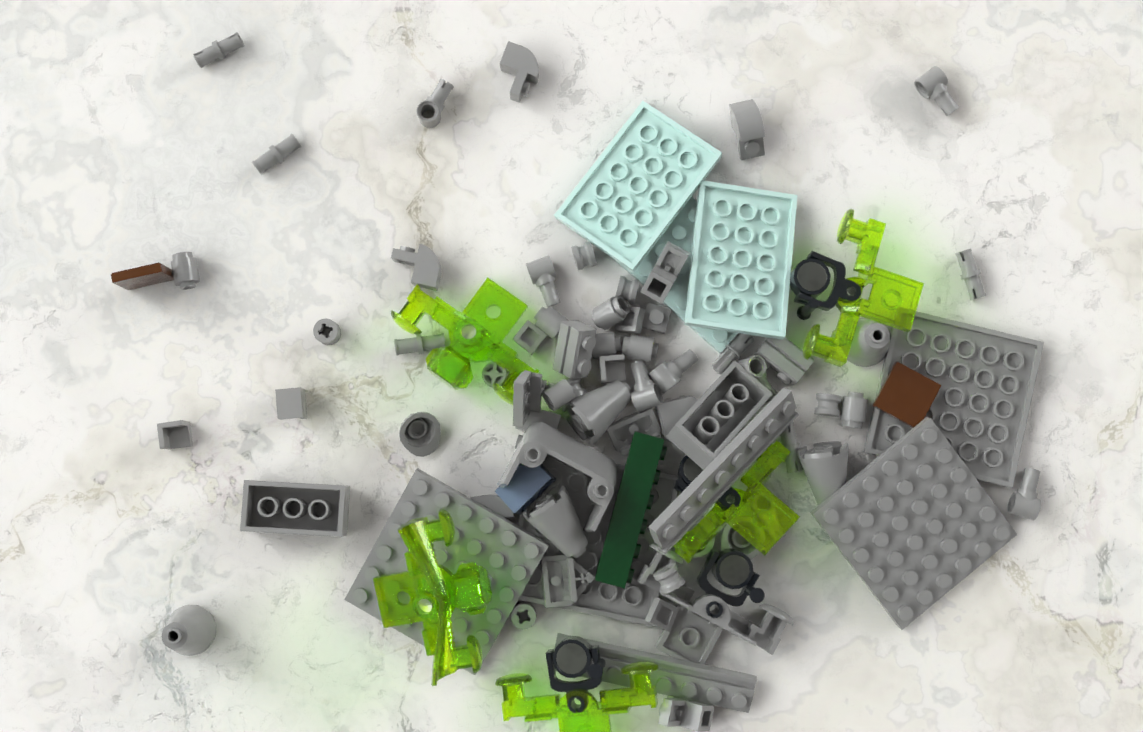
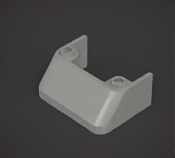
[497,422,618,533]

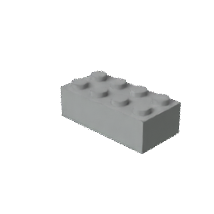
[666,360,773,470]
[240,480,350,537]

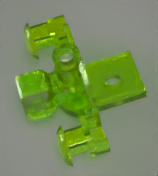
[391,277,539,405]

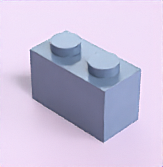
[494,463,556,514]

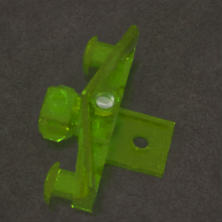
[373,509,492,686]

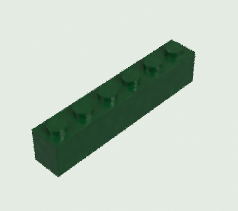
[595,431,667,589]

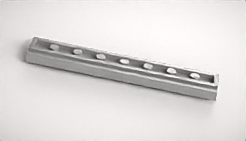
[648,388,799,554]
[554,633,757,713]

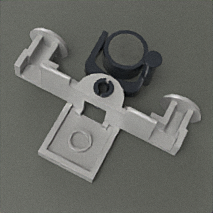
[637,543,794,664]

